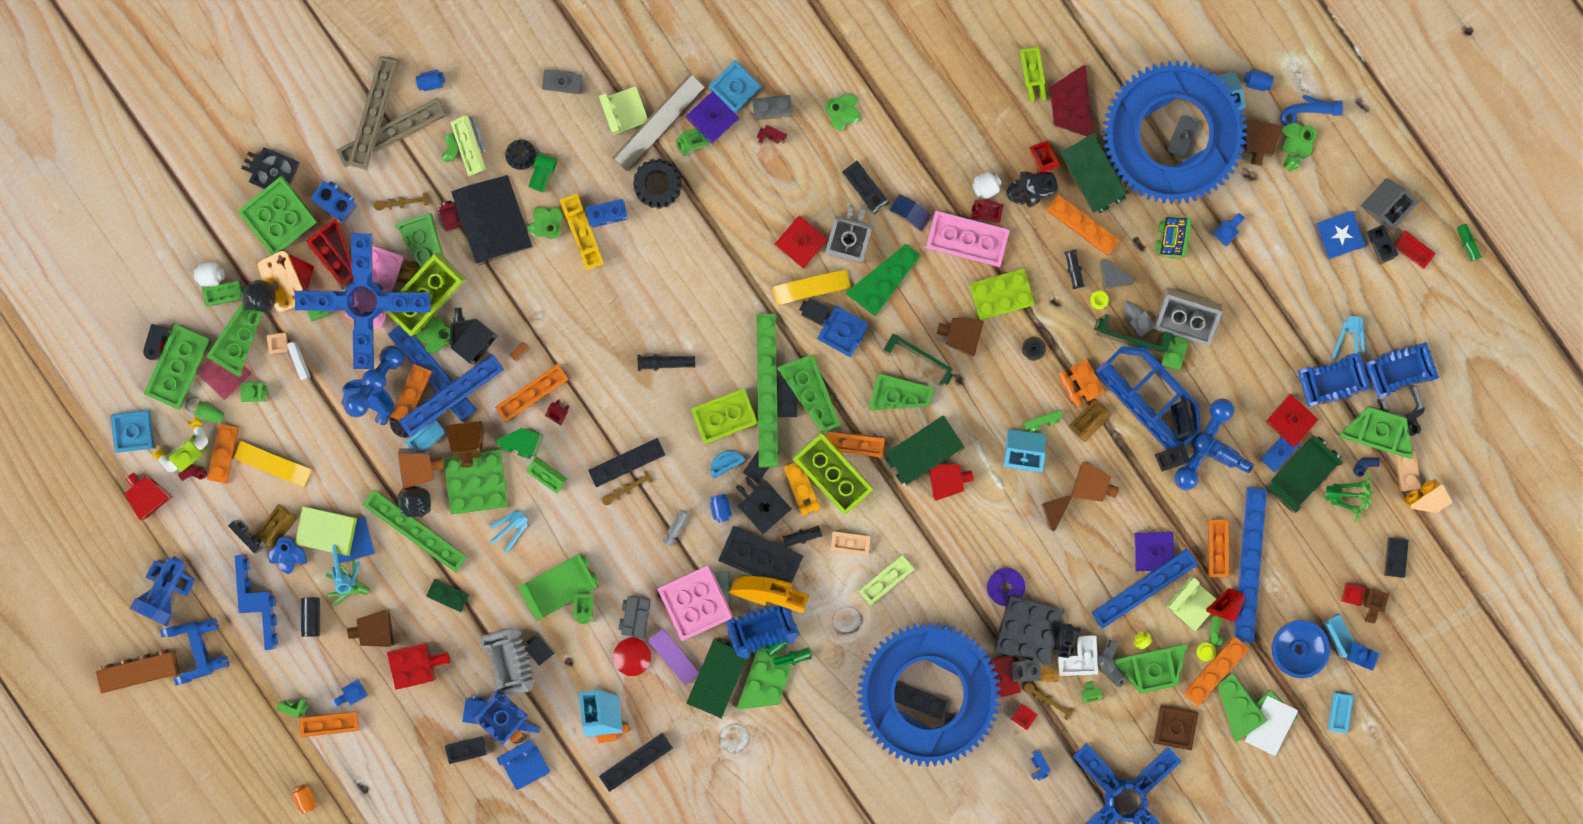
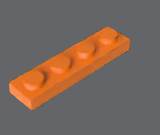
[1046,194,1119,255]
[495,364,569,423]
[1183,635,1249,706]

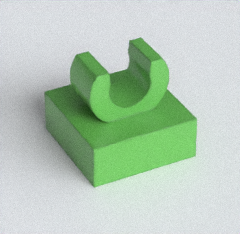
[1081,681,1102,704]

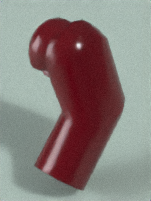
[178,464,207,481]

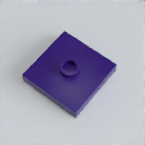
[685,91,739,144]
[1134,532,1174,571]

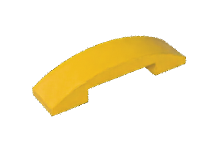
[560,193,604,271]
[772,269,851,306]
[234,441,312,487]

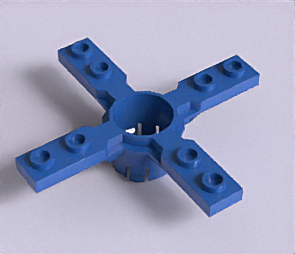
[295,233,431,369]
[1073,743,1182,824]

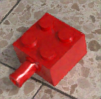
[387,642,450,690]

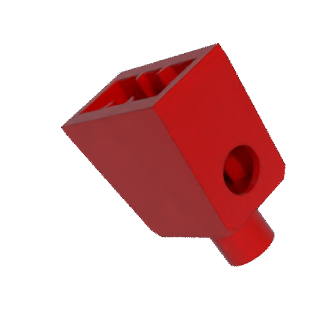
[929,464,974,501]
[125,472,173,520]

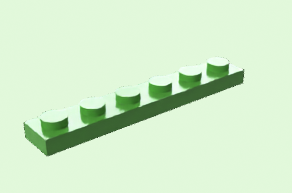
[363,490,467,573]

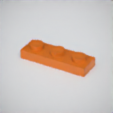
[391,364,432,420]
[207,423,239,484]
[827,431,885,458]
[1208,519,1229,577]
[299,711,360,737]

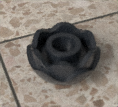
[1022,337,1046,361]

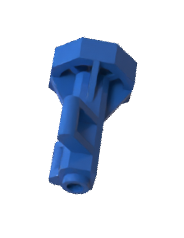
[130,556,195,626]

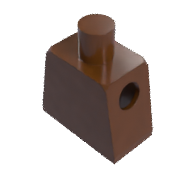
[1243,119,1283,166]
[936,318,984,357]
[445,421,485,468]
[347,609,394,647]

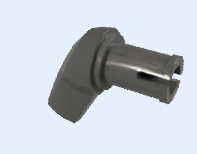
[1097,639,1127,687]

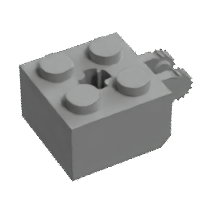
[825,205,872,264]

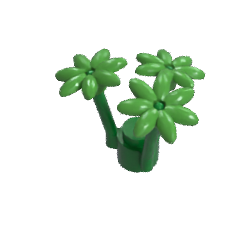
[1325,471,1373,522]

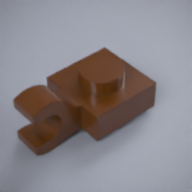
[1364,588,1389,624]

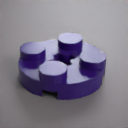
[987,568,1026,606]

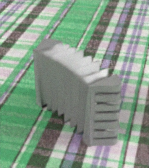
[481,627,536,697]

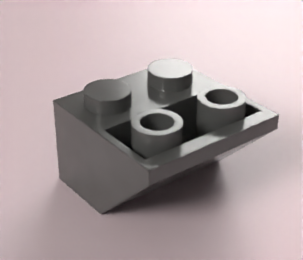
[1360,178,1420,232]

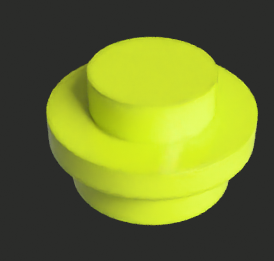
[1090,290,1109,310]
[1133,632,1152,649]
[1196,642,1216,662]

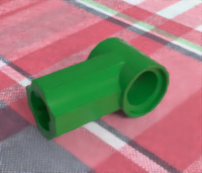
[528,152,558,193]

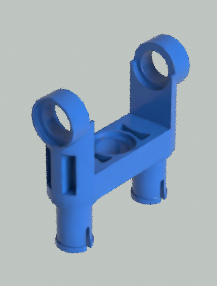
[159,618,230,686]

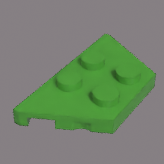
[1340,406,1413,459]
[737,644,791,710]
[1113,644,1187,694]

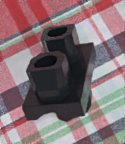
[1054,624,1081,658]

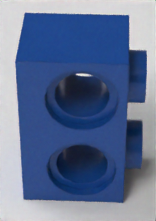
[310,181,358,223]
[585,199,628,228]

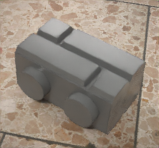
[752,95,792,121]
[618,596,651,638]

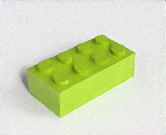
[385,253,467,336]
[793,430,873,515]

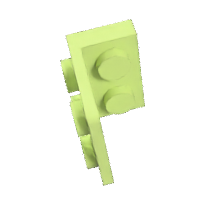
[599,87,648,135]
[1166,577,1216,631]

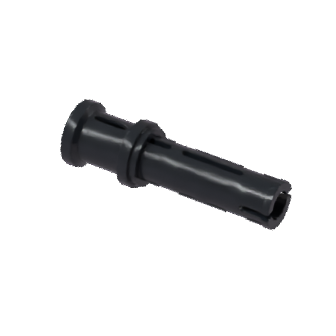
[637,354,695,371]

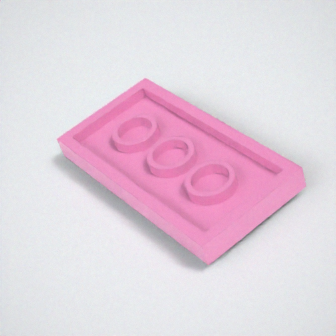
[926,211,1010,267]
[345,245,405,329]

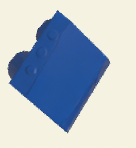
[472,689,528,745]

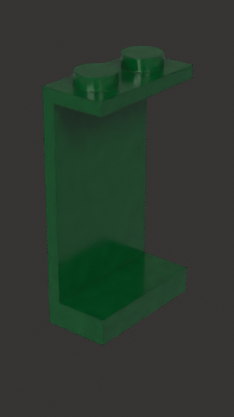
[1060,133,1129,214]
[1094,314,1173,354]
[882,333,954,387]
[885,415,965,487]
[1265,436,1343,513]
[686,637,747,719]

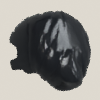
[240,280,276,313]
[397,486,431,517]

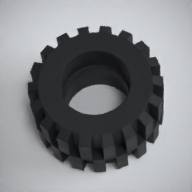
[633,158,682,209]

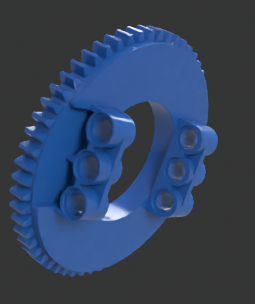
[1103,61,1247,204]
[857,622,1001,767]

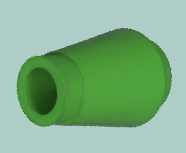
[194,401,224,423]

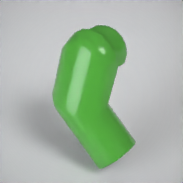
[442,133,459,163]
[1210,617,1224,646]

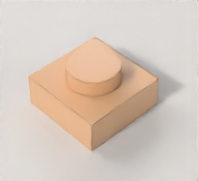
[267,333,289,355]

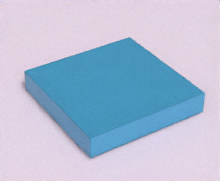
[708,60,762,114]
[111,410,155,453]

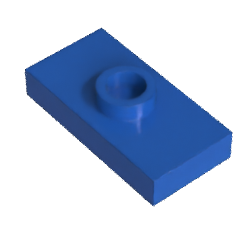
[1260,437,1301,472]

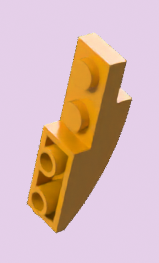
[729,576,810,613]

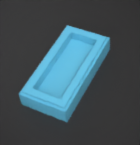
[405,419,447,449]
[1328,692,1354,733]

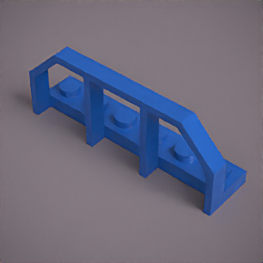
[1094,346,1201,449]

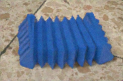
[1365,342,1439,399]
[1297,352,1371,407]
[726,604,799,659]

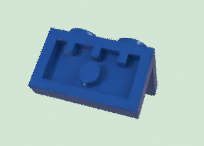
[496,738,550,790]

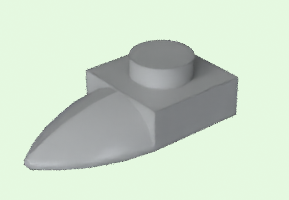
[1124,301,1155,338]

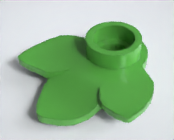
[825,94,860,131]
[1282,123,1317,159]
[527,206,562,239]
[416,317,450,353]

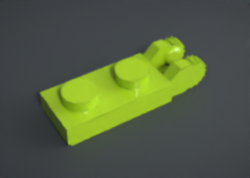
[1019,46,1046,102]

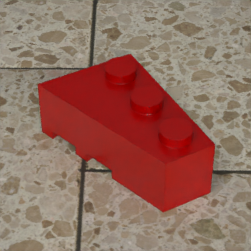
[305,218,353,290]

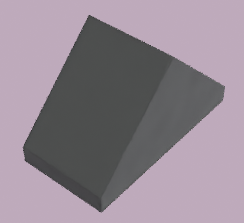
[1099,258,1135,290]

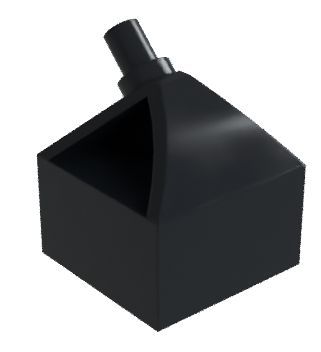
[450,307,498,365]

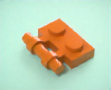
[1058,359,1105,407]

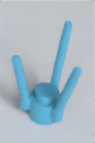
[1332,316,1366,359]
[490,510,529,552]
[331,544,360,593]

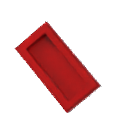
[1394,230,1436,269]

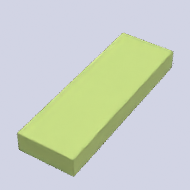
[450,115,486,176]
[858,554,915,606]

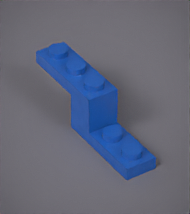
[235,555,279,650]

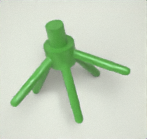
[326,560,369,605]

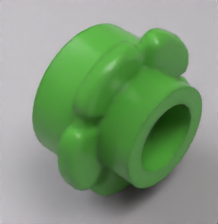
[1283,153,1300,172]

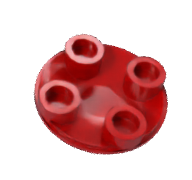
[613,638,651,676]

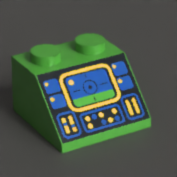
[1155,217,1192,260]

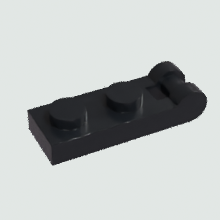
[842,161,889,215]

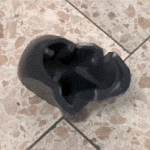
[1006,171,1058,208]

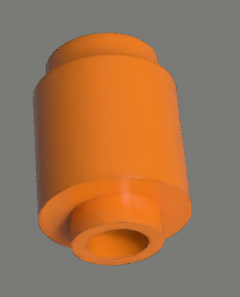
[291,784,316,814]

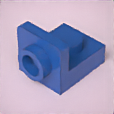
[1346,642,1380,671]
[1031,749,1050,781]

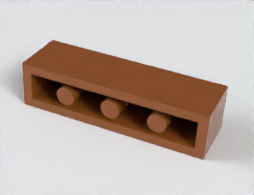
[96,649,181,694]

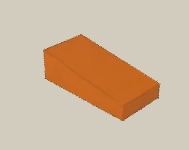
[510,730,527,744]

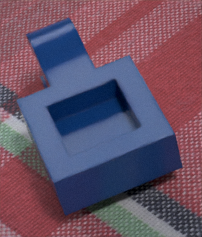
[1212,213,1245,246]
[332,679,368,707]

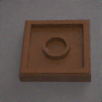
[1153,705,1198,750]

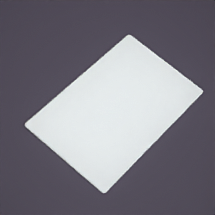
[1245,696,1298,756]

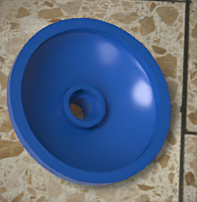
[1272,620,1330,678]

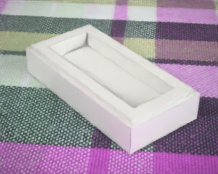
[287,342,311,381]

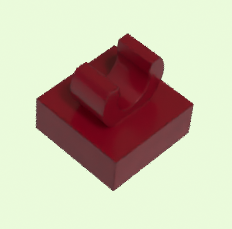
[545,399,569,426]

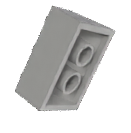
[1154,287,1223,346]

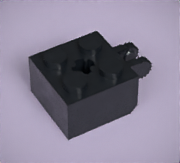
[736,476,792,534]

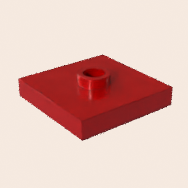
[775,215,828,269]
[1265,393,1319,448]
[988,655,1021,697]

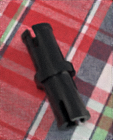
[1064,249,1085,290]
[782,525,822,547]

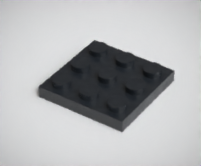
[993,595,1064,665]

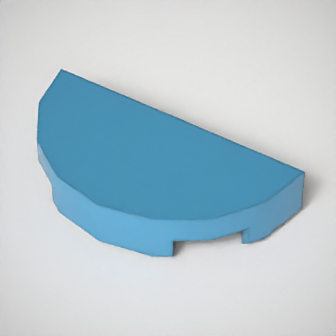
[711,451,746,479]

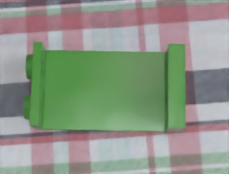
[518,553,600,621]

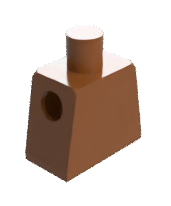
[398,448,444,489]
[1070,462,1119,502]

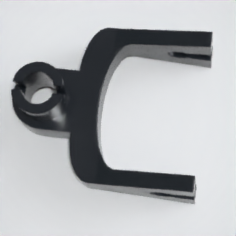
[1377,385,1425,436]

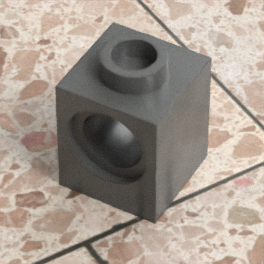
[1011,661,1041,682]

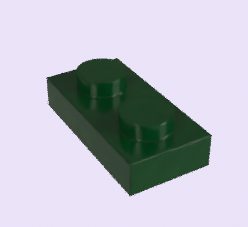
[426,579,470,612]

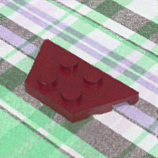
[1049,65,1094,137]

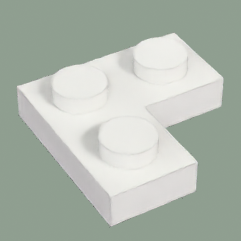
[1058,635,1098,676]

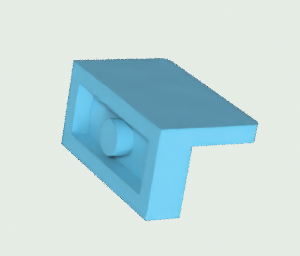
[1322,614,1354,658]

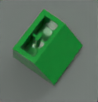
[496,428,544,459]

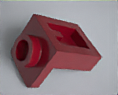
[756,124,787,145]
[971,199,1004,223]
[437,200,463,232]

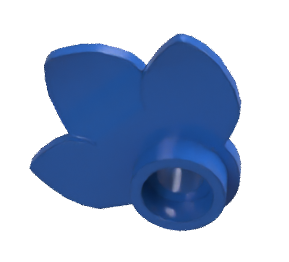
[269,536,307,574]

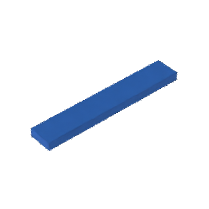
[388,325,477,422]
[398,354,504,436]
[1091,548,1198,629]

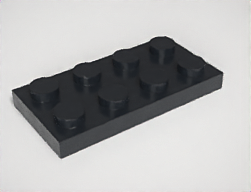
[718,525,803,583]

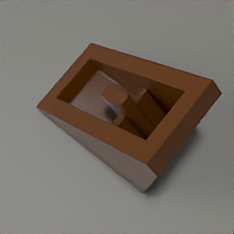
[1041,496,1072,532]

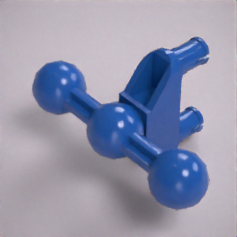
[341,346,403,425]
[1174,398,1254,490]

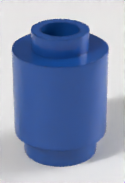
[416,69,445,92]
[1244,69,1274,91]
[709,494,732,523]

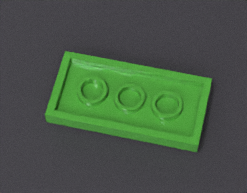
[144,324,211,410]

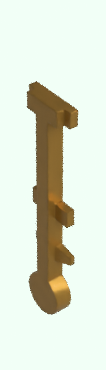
[374,192,429,211]
[602,470,653,505]
[1024,683,1074,720]

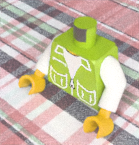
[150,415,208,472]

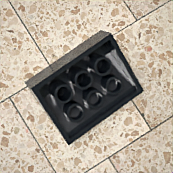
[451,175,533,266]

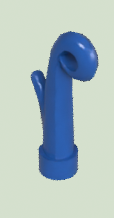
[1280,95,1343,126]

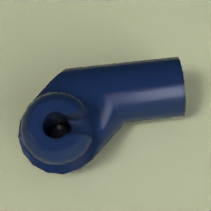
[1353,457,1380,477]

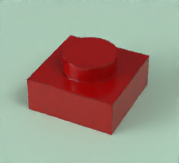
[1341,583,1365,606]
[1011,703,1038,730]

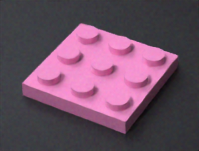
[658,565,734,641]

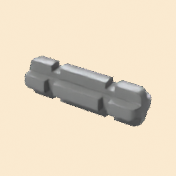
[469,116,487,153]
[663,510,689,546]

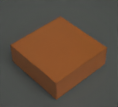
[510,343,530,361]

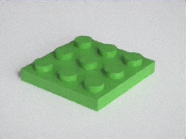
[237,176,319,255]
[443,450,509,515]

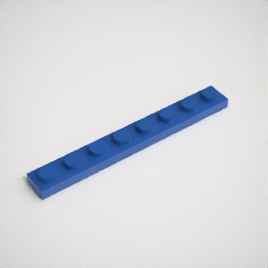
[1234,488,1267,643]

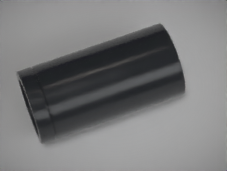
[301,597,320,637]

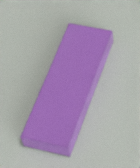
[648,629,699,685]

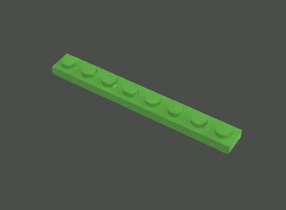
[756,314,778,468]

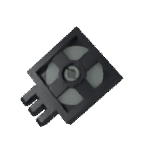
[241,147,300,189]

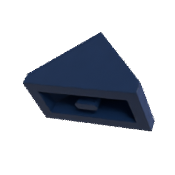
[889,194,931,231]

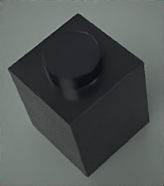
[799,298,830,326]
[525,635,556,666]

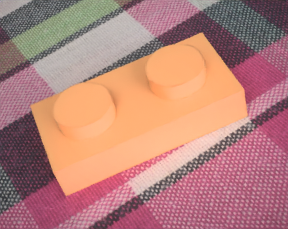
[1395,451,1421,491]
[830,531,871,555]

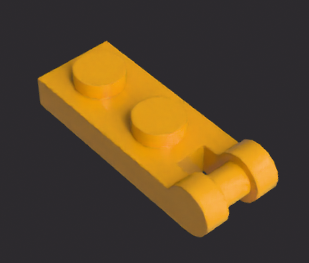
[784,462,820,517]

